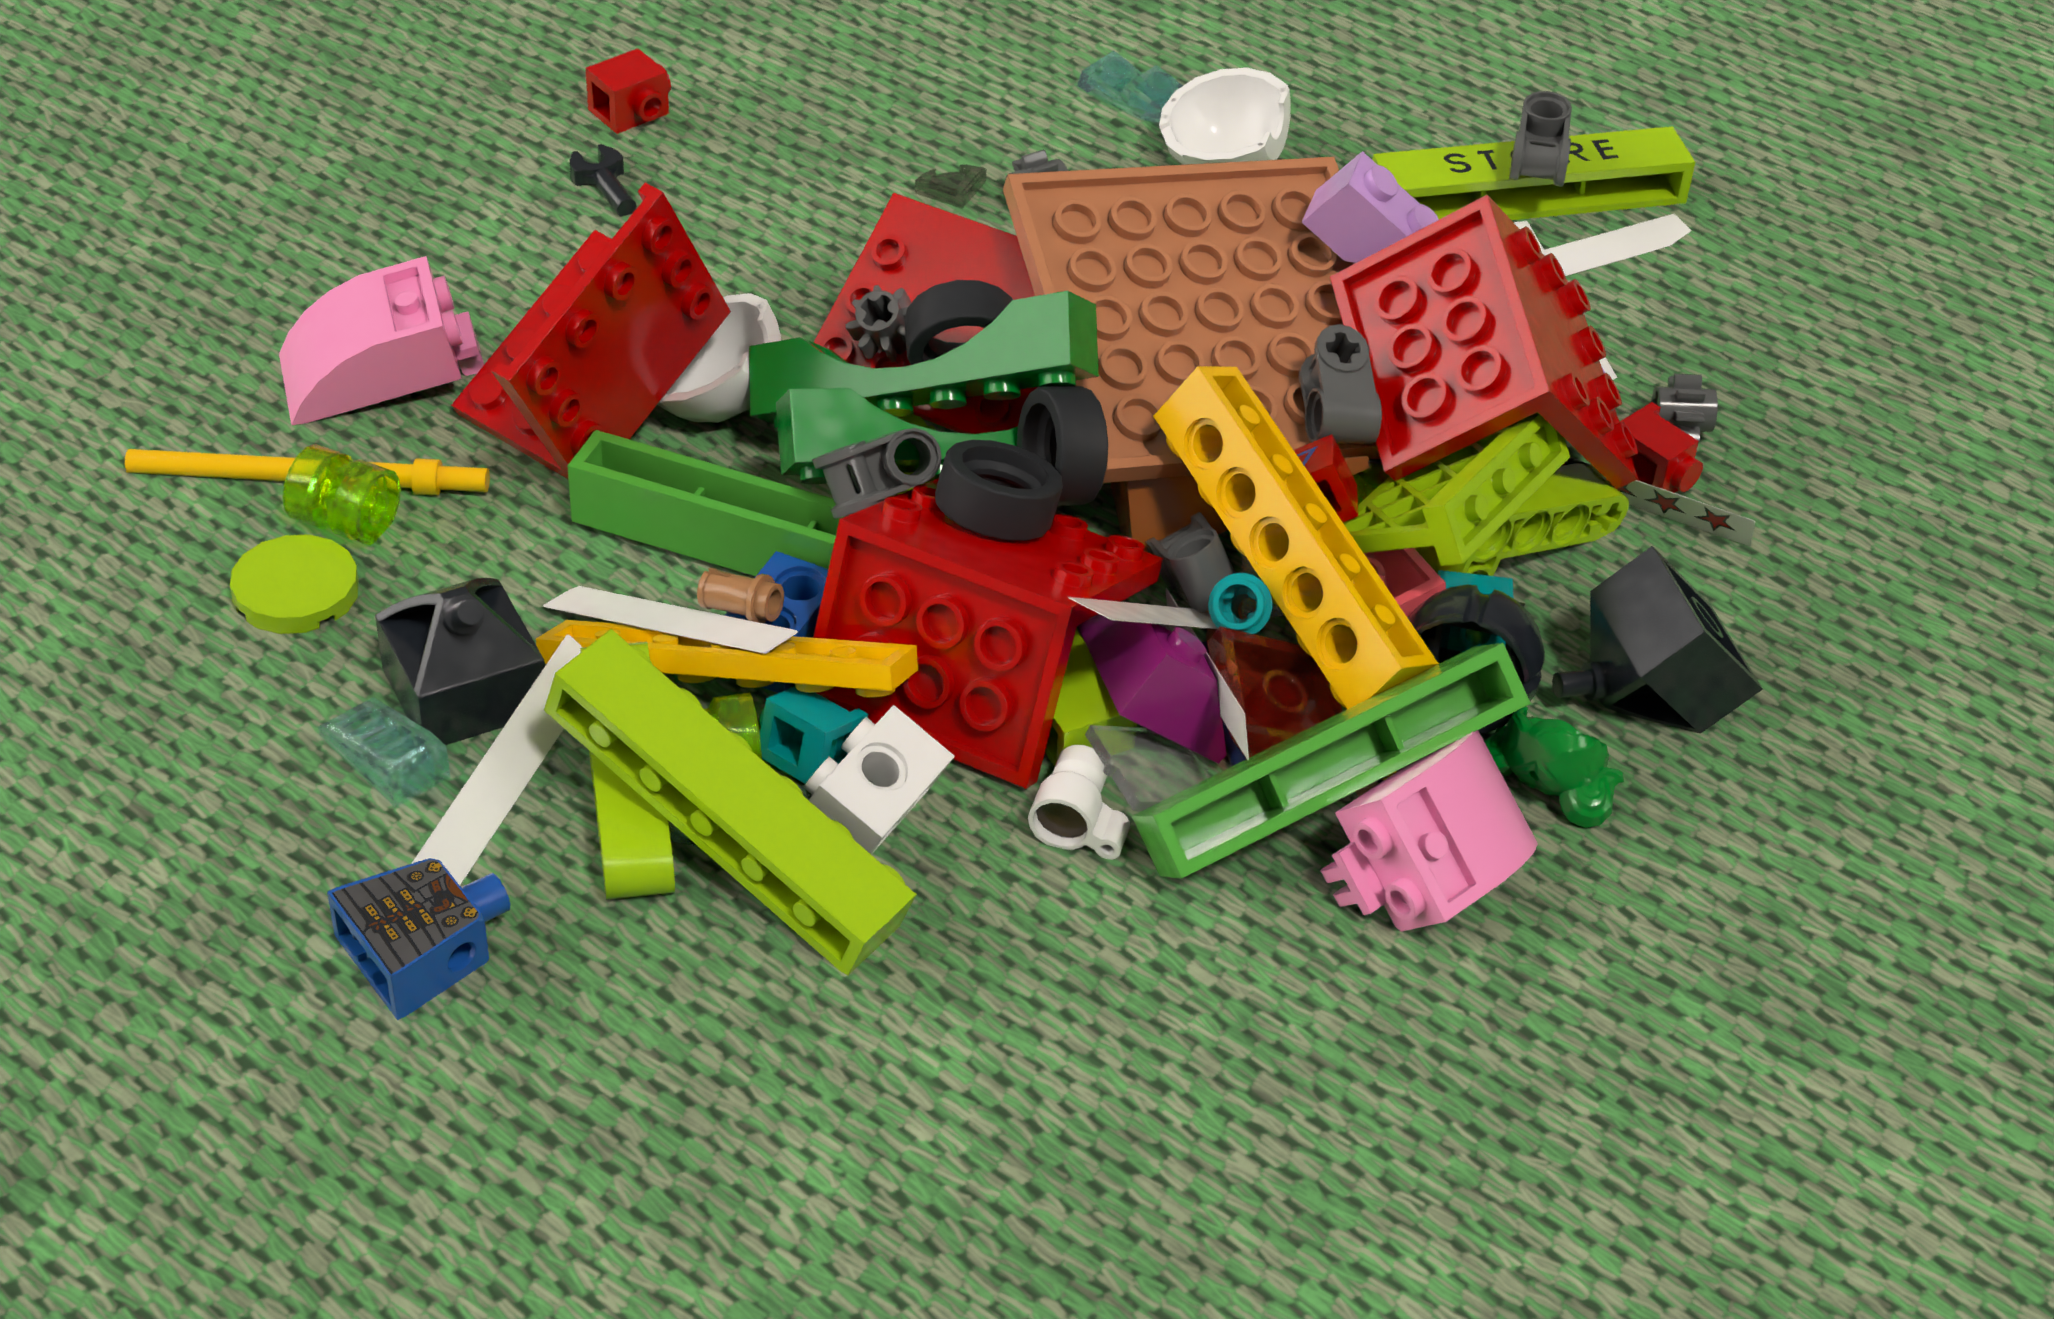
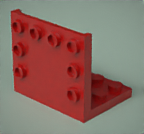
[451,183,731,479]
[813,193,1038,434]
[1330,195,1638,489]
[813,478,1163,789]

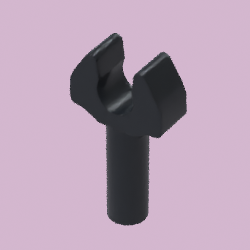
[570,144,637,217]

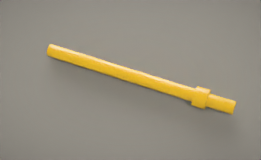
[125,449,490,496]

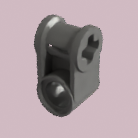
[1509,91,1572,187]
[1299,324,1382,445]
[812,428,942,519]
[1145,512,1236,612]

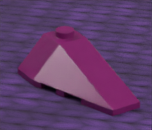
[1078,600,1227,764]

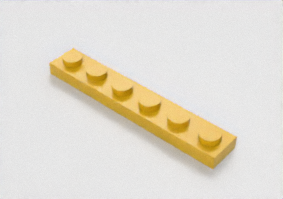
[535,620,918,697]

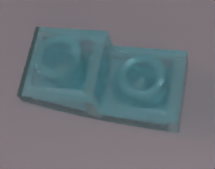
[1077,51,1183,123]

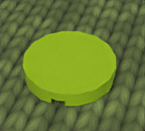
[230,534,359,634]

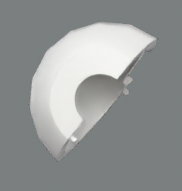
[1159,68,1291,165]
[657,293,781,422]

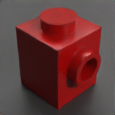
[585,48,671,134]

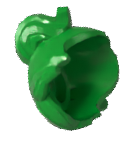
[1484,706,1624,828]

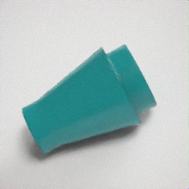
[1208,573,1272,637]

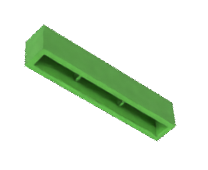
[567,430,848,576]
[1132,643,1531,878]

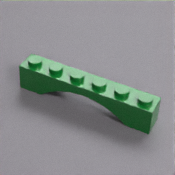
[749,290,1099,432]
[776,388,1018,484]

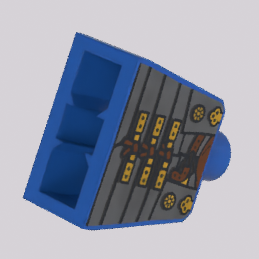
[327,858,511,1020]

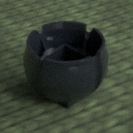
[1408,584,1545,733]

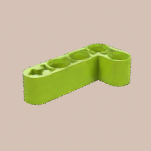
[1416,463,1629,576]
[580,642,675,900]

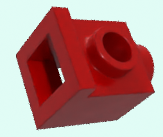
[1620,402,1703,493]

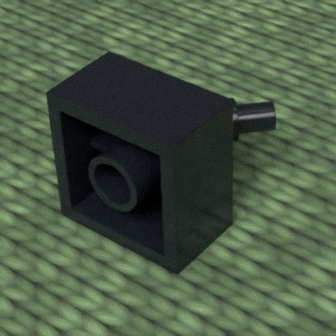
[1552,546,1763,733]
[375,578,545,752]

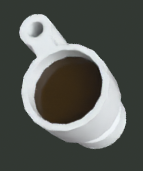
[1028,745,1130,860]

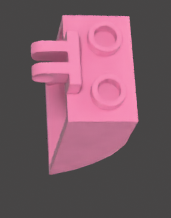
[279,256,484,425]
[1321,730,1538,932]

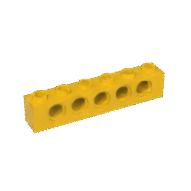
[1153,366,1439,709]

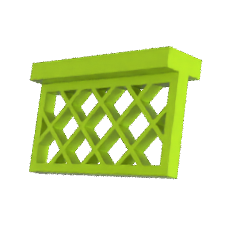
[1343,412,1570,566]

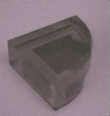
[915,164,987,209]

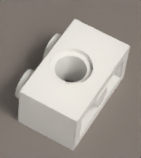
[804,705,955,855]

